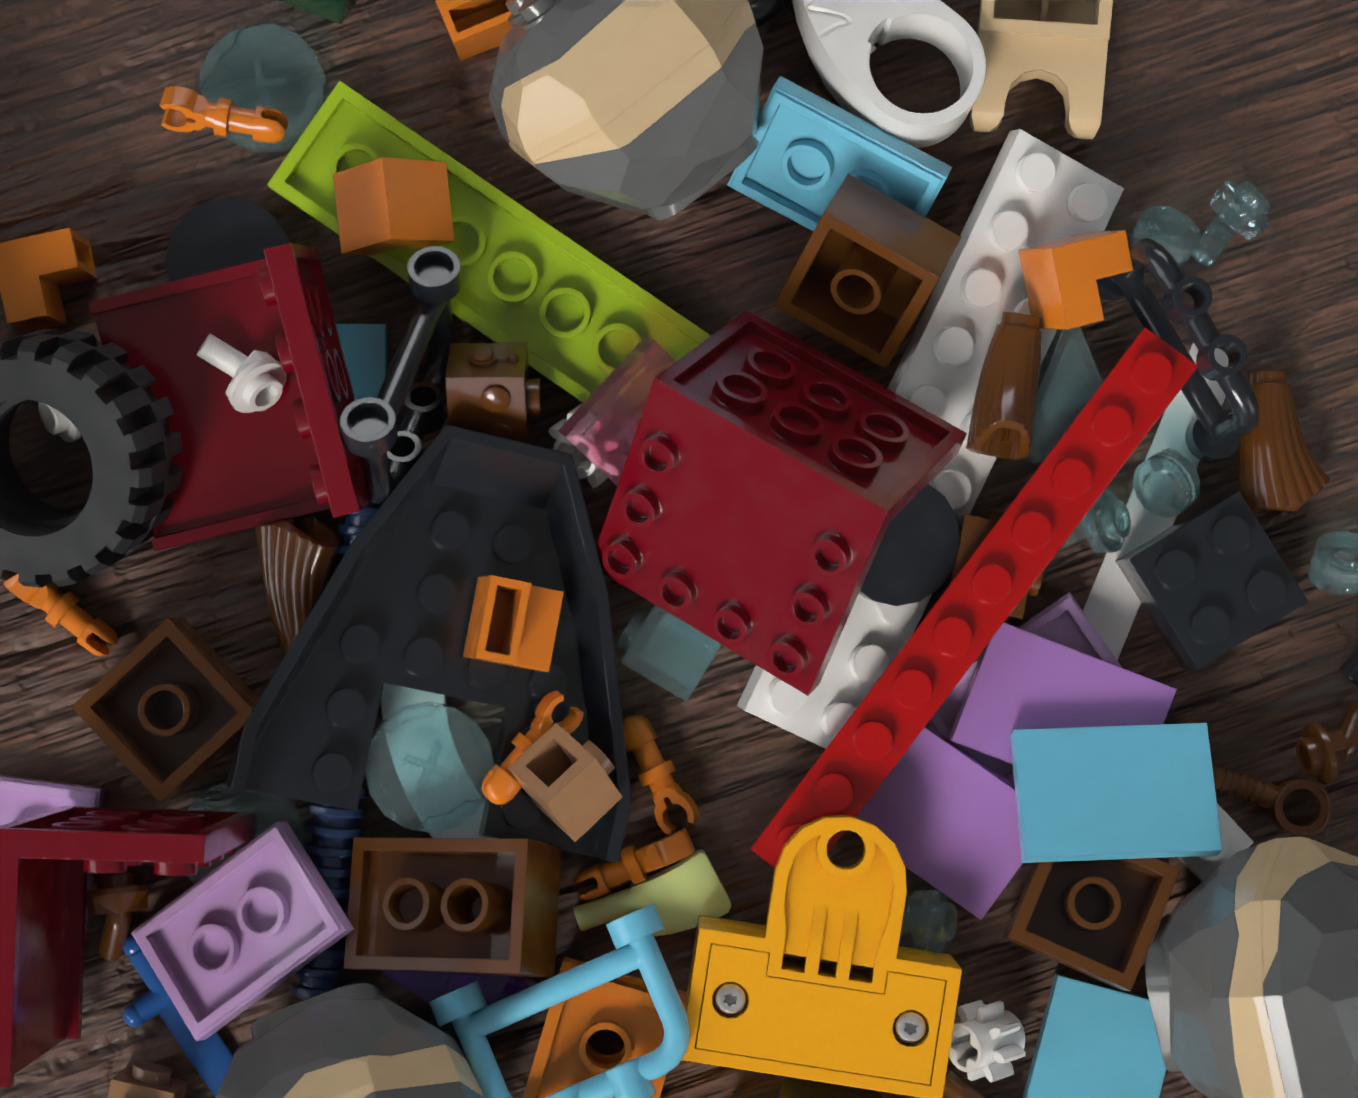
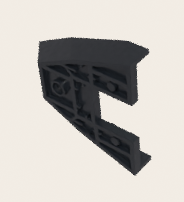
[225,425,631,863]

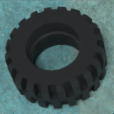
[0,328,183,588]

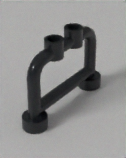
[1097,238,1260,463]
[340,246,462,505]

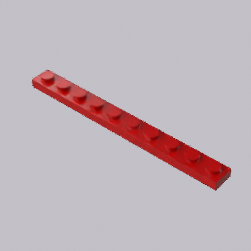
[750,328,1197,868]

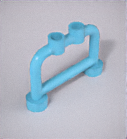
[429,904,691,1098]

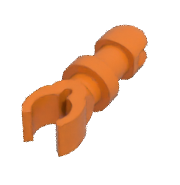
[159,86,288,143]
[3,574,118,656]
[482,690,584,805]
[623,714,699,836]
[573,828,696,900]

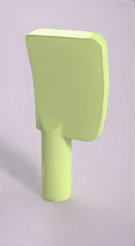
[573,849,731,936]

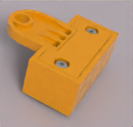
[682,815,962,1098]

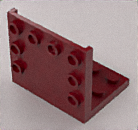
[88,243,372,552]
[596,310,967,696]
[0,806,255,1088]

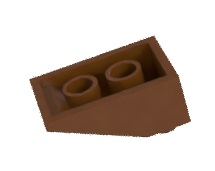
[344,838,562,978]

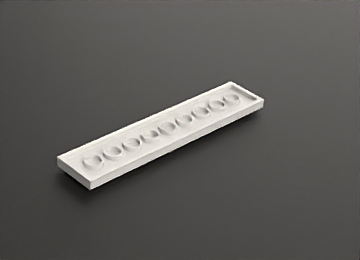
[737,129,1124,749]

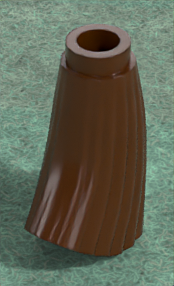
[966,312,1041,460]
[1238,370,1330,514]
[255,517,340,653]

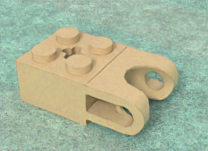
[970,0,1113,139]

